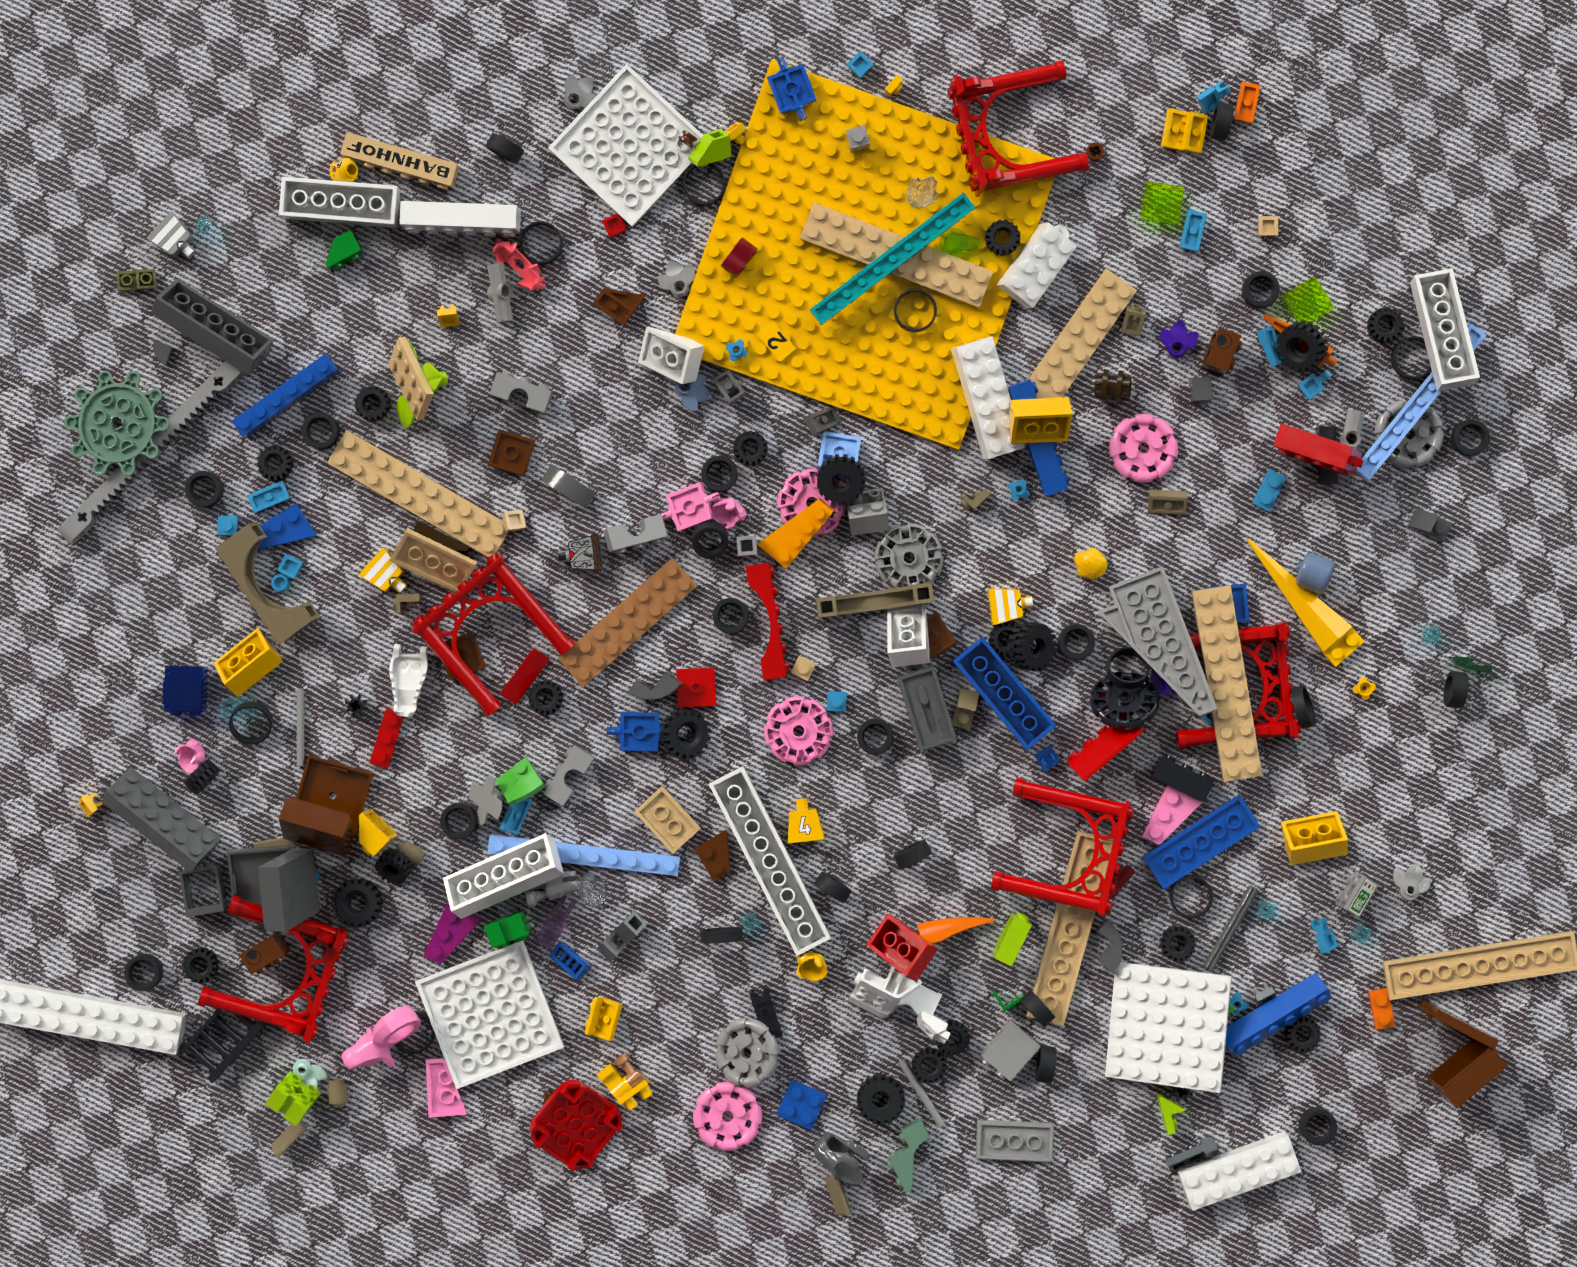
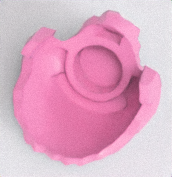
[711,498,747,529]
[174,739,205,774]

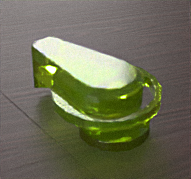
[939,228,981,257]

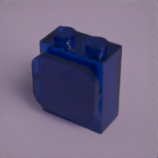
[162,665,208,716]

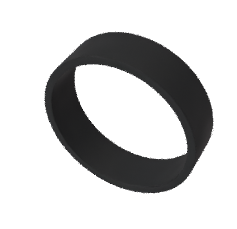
[683,163,725,206]
[520,221,563,265]
[894,289,937,332]
[1391,336,1432,380]
[1107,647,1150,689]
[1291,685,1316,729]
[229,701,273,744]
[1169,875,1213,918]
[700,927,743,944]
[396,1011,435,1054]

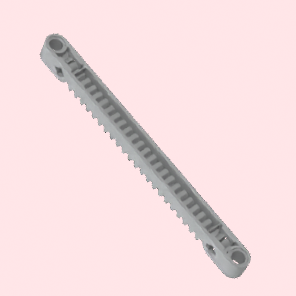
[57,361,245,545]

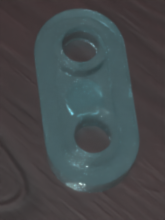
[219,695,258,717]

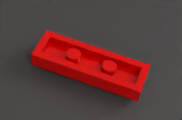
[369,708,404,769]

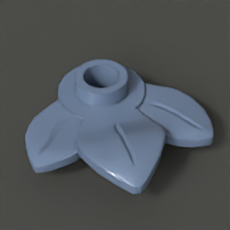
[675,374,712,411]

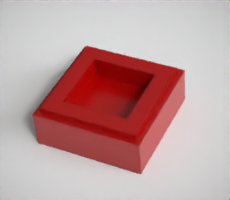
[602,213,628,239]

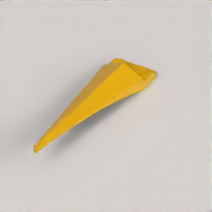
[1247,539,1365,667]

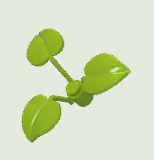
[396,340,448,430]

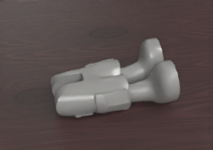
[525,871,579,908]

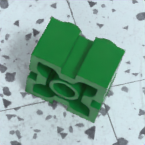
[484,909,532,950]

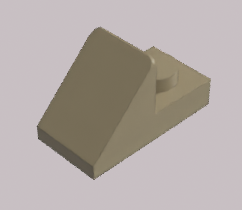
[952,688,979,730]

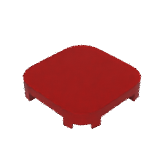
[529,1080,622,1171]

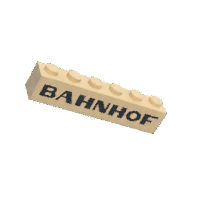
[340,132,460,191]

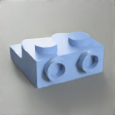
[817,431,861,480]

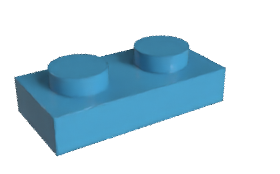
[1179,209,1207,252]
[1257,326,1284,367]
[1251,469,1287,512]
[247,481,291,513]
[500,798,533,835]

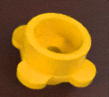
[1353,677,1376,700]

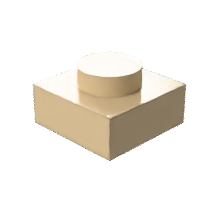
[1258,216,1278,237]
[502,509,526,532]
[791,656,816,681]

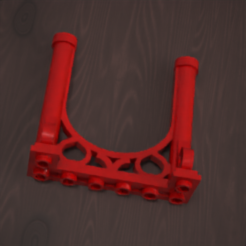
[947,60,1089,197]
[411,552,575,717]
[1176,622,1301,749]
[991,778,1134,918]
[197,895,348,1044]

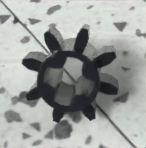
[345,694,369,717]
[1169,1086,1193,1102]

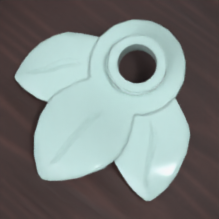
[293,1059,328,1088]

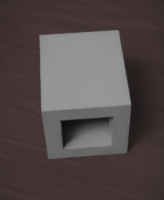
[846,125,870,153]
[736,535,758,557]

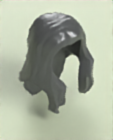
[814,1133,870,1187]

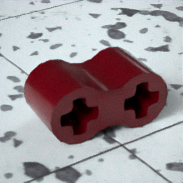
[721,237,758,278]

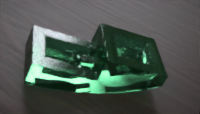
[1449,657,1492,673]

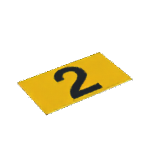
[757,321,796,362]

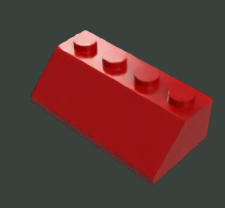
[1066,716,1144,782]

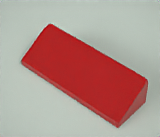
[500,648,550,705]

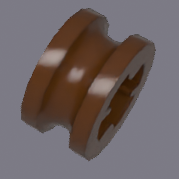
[678,130,698,148]
[1086,142,1104,161]

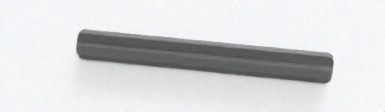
[1204,885,1258,971]

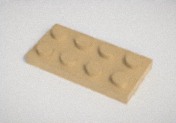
[389,337,434,420]
[390,528,477,592]

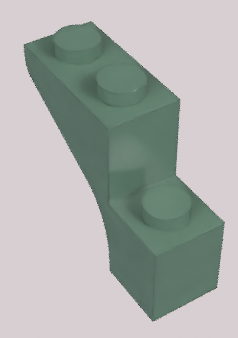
[887,1117,930,1193]

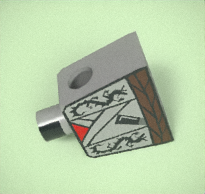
[558,534,603,571]

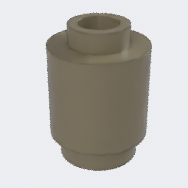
[397,840,426,866]
[328,1078,349,1108]

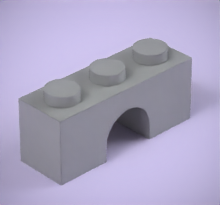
[490,371,553,414]
[603,514,667,554]
[544,745,595,806]

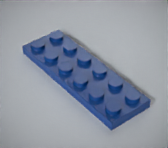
[1142,794,1260,889]

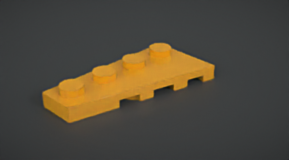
[757,498,835,569]

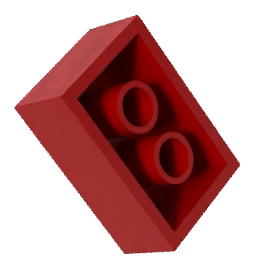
[866,913,938,981]

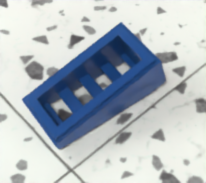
[549,941,592,980]

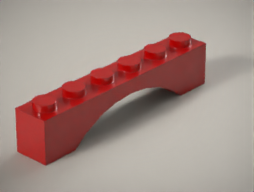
[746,563,789,680]

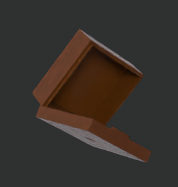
[279,754,374,857]
[1418,999,1508,1109]

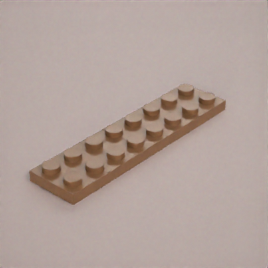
[558,557,698,687]

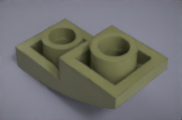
[116,269,157,292]

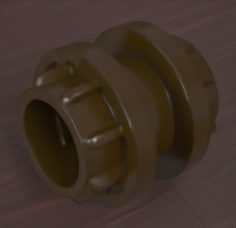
[1094,369,1132,404]

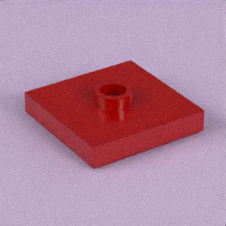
[676,668,716,707]

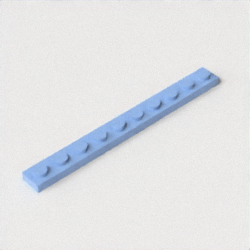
[1356,324,1486,482]
[487,834,680,876]

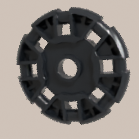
[1090,671,1160,730]

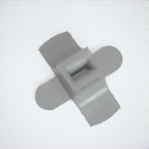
[469,776,504,825]

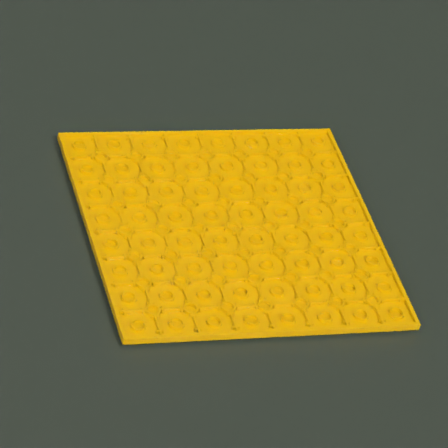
[675,59,1055,450]

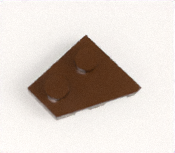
[592,288,645,326]
[694,829,730,881]

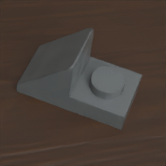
[713,370,746,405]
[804,406,841,436]
[1408,508,1452,541]

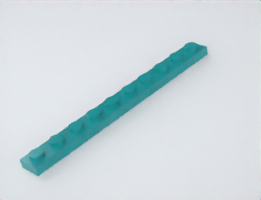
[810,192,975,326]

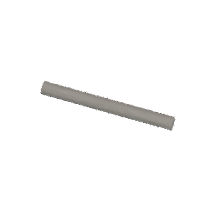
[297,690,304,766]
[898,1059,945,1128]

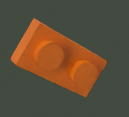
[1233,82,1261,124]
[1368,988,1395,1030]

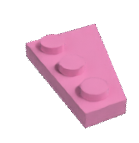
[1141,785,1202,845]
[425,1057,467,1118]

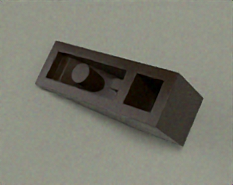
[413,521,471,551]

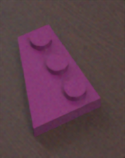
[424,903,482,964]

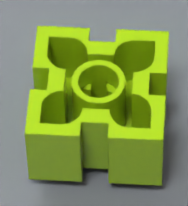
[265,1071,322,1126]

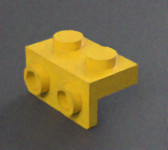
[585,997,623,1041]

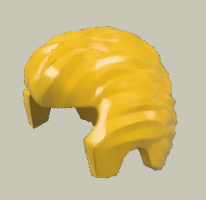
[1073,548,1108,580]
[796,952,827,982]

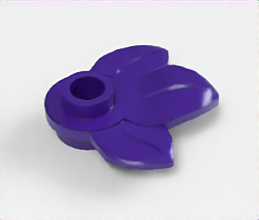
[1160,320,1199,358]

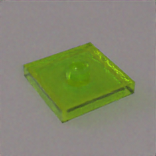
[1140,181,1184,226]
[1281,275,1335,324]

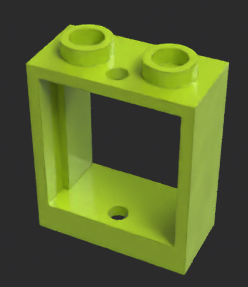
[992,912,1032,967]

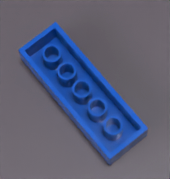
[952,636,1057,750]

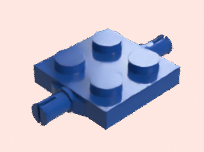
[767,57,817,121]
[607,712,663,751]

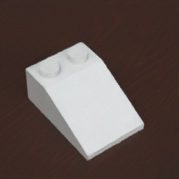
[638,327,705,384]
[887,604,930,667]

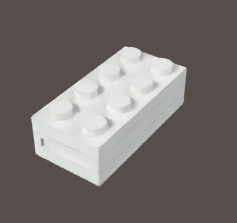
[997,222,1077,309]

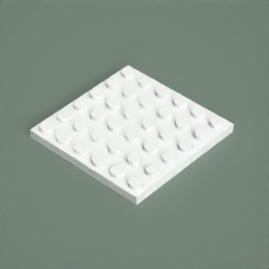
[548,64,703,227]
[415,940,565,1089]
[1105,962,1232,1093]

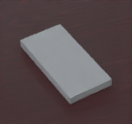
[975,1120,1054,1162]

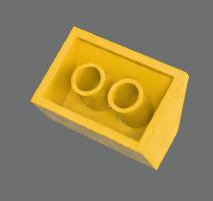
[1009,397,1072,444]
[214,628,283,697]
[359,809,399,856]
[1281,811,1348,865]

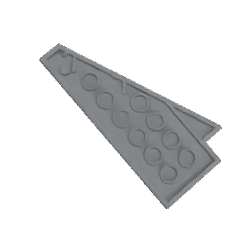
[1098,566,1218,717]

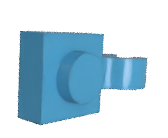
[1197,81,1231,114]
[1297,370,1332,400]
[1311,917,1338,954]

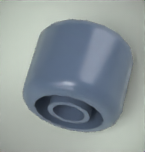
[1295,553,1335,594]

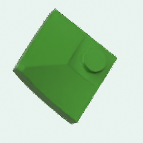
[495,757,546,805]

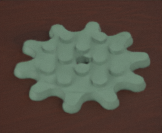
[64,370,170,476]

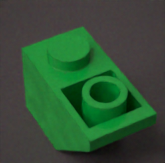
[325,230,364,271]

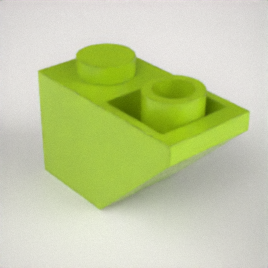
[688,129,731,167]

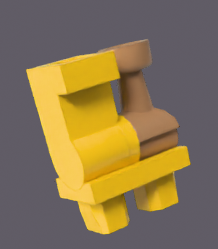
[597,1052,653,1111]

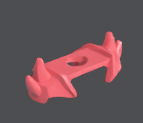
[492,239,546,291]

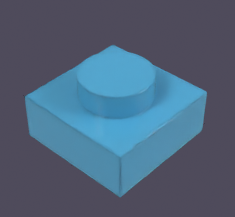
[847,51,874,79]
[217,516,239,535]
[277,553,304,579]
[827,691,847,711]

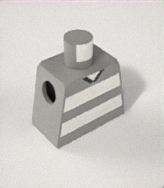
[147,211,196,259]

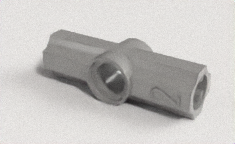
[487,262,513,322]
[1340,409,1365,449]

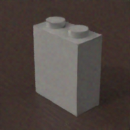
[980,1019,1041,1081]

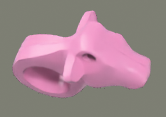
[341,1005,421,1070]

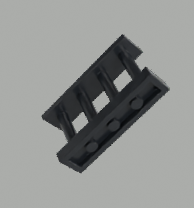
[178,993,267,1084]

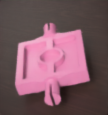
[662,482,721,531]

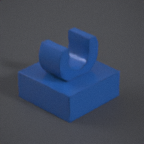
[1034,745,1060,772]

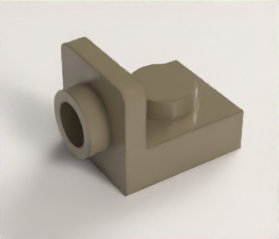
[1121,304,1146,336]
[960,488,991,511]
[393,594,422,614]

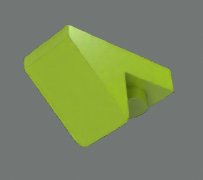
[1156,1094,1186,1135]

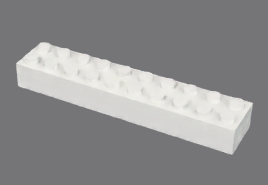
[709,766,831,956]
[0,979,188,1055]

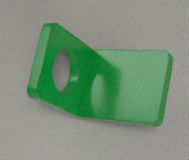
[991,989,1024,1011]

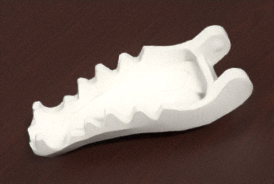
[389,644,428,717]

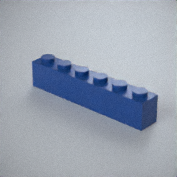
[232,354,340,438]
[1007,379,1069,496]
[1225,973,1332,1058]

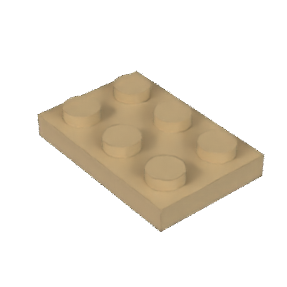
[634,785,701,854]

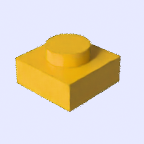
[884,74,903,97]

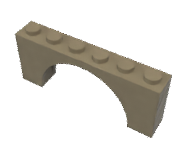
[215,521,320,644]
[816,583,934,618]

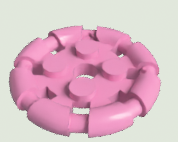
[1109,414,1178,483]
[777,468,846,538]
[764,696,833,765]
[693,1082,762,1151]

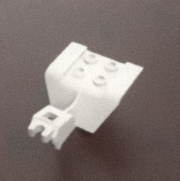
[848,966,950,1044]

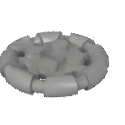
[1374,400,1444,468]
[874,523,944,592]
[715,1018,779,1088]

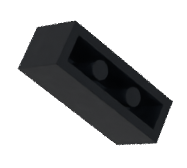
[1150,754,1214,802]

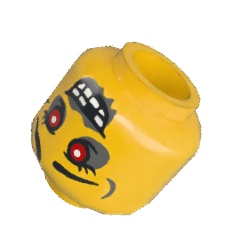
[329,158,358,182]

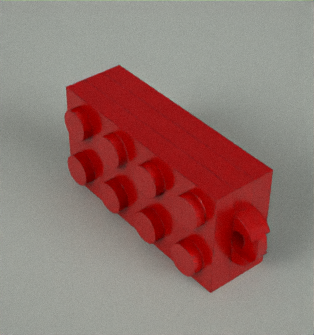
[1273,423,1364,476]

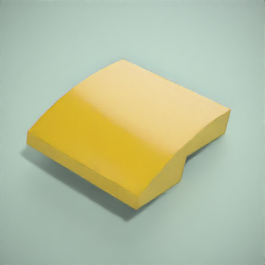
[1161,108,1208,154]

